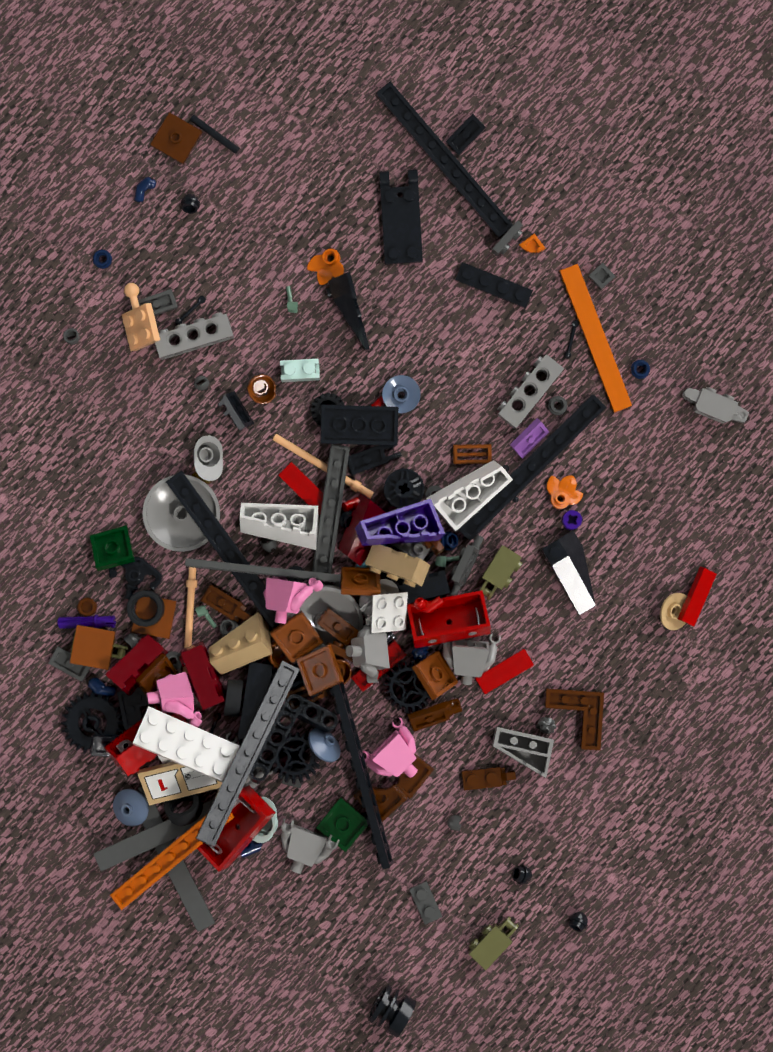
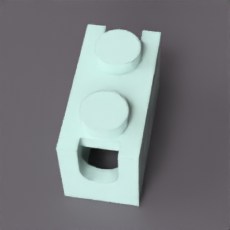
[280,359,320,382]

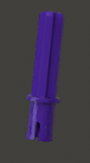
[57,614,116,629]

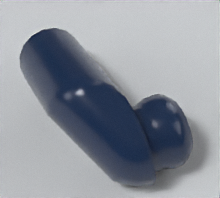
[134,177,156,203]
[88,677,116,696]
[241,840,263,858]

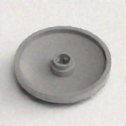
[143,475,220,552]
[287,585,363,657]

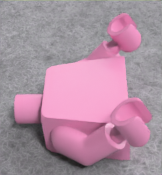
[263,576,323,624]
[146,672,202,728]
[363,717,418,778]

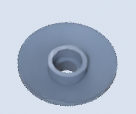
[382,375,421,413]
[308,728,341,762]
[113,789,149,827]

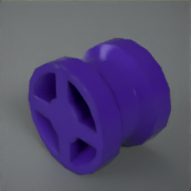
[562,510,582,530]

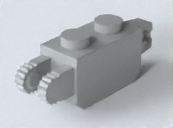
[682,387,749,424]

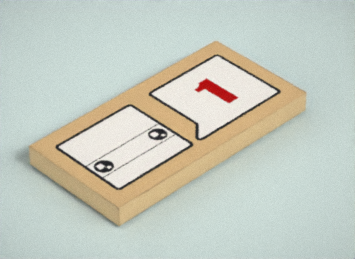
[137,761,222,805]

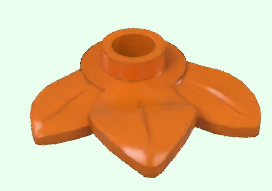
[307,249,344,285]
[547,475,583,509]

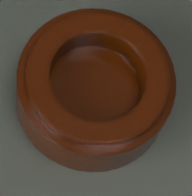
[77,598,97,617]

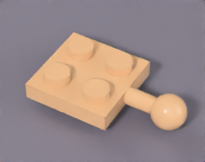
[122,283,160,351]

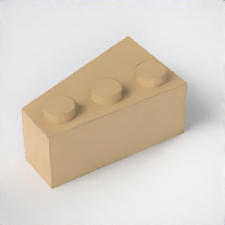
[365,545,430,588]
[209,612,272,675]

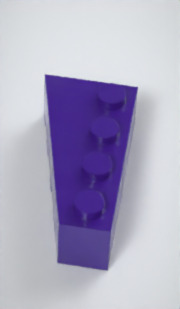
[355,498,445,546]

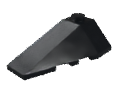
[326,272,370,352]
[540,530,596,615]

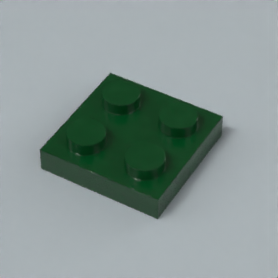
[90,525,135,571]
[316,797,368,852]

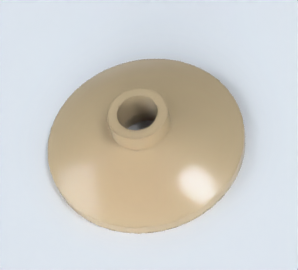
[660,592,687,630]

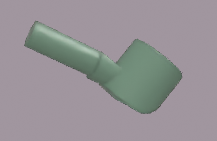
[286,286,298,313]
[435,556,461,567]
[195,605,217,629]

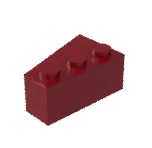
[338,493,386,566]
[105,635,168,696]
[179,641,226,710]

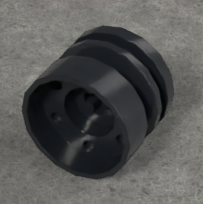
[384,468,424,509]
[368,984,417,1038]

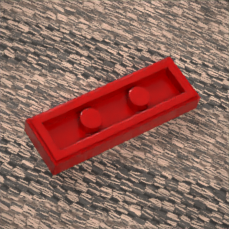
[278,462,324,515]
[678,566,717,626]
[351,640,407,692]
[475,649,534,694]

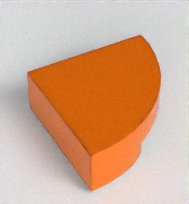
[519,233,546,253]

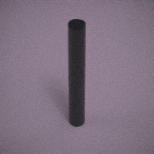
[190,115,240,154]

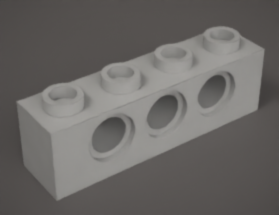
[155,312,234,360]
[497,354,564,429]

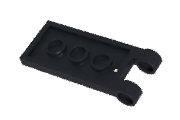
[379,169,423,265]

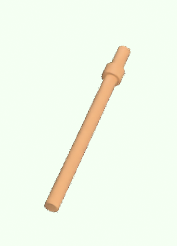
[273,434,374,499]
[182,567,198,673]

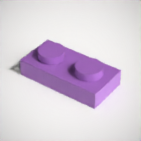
[510,418,549,459]

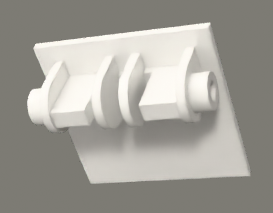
[366,592,408,633]

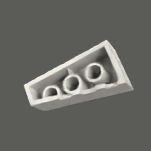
[426,460,513,531]
[240,503,319,550]

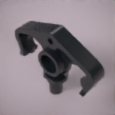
[109,557,163,600]

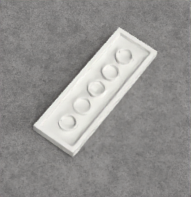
[132,707,243,789]

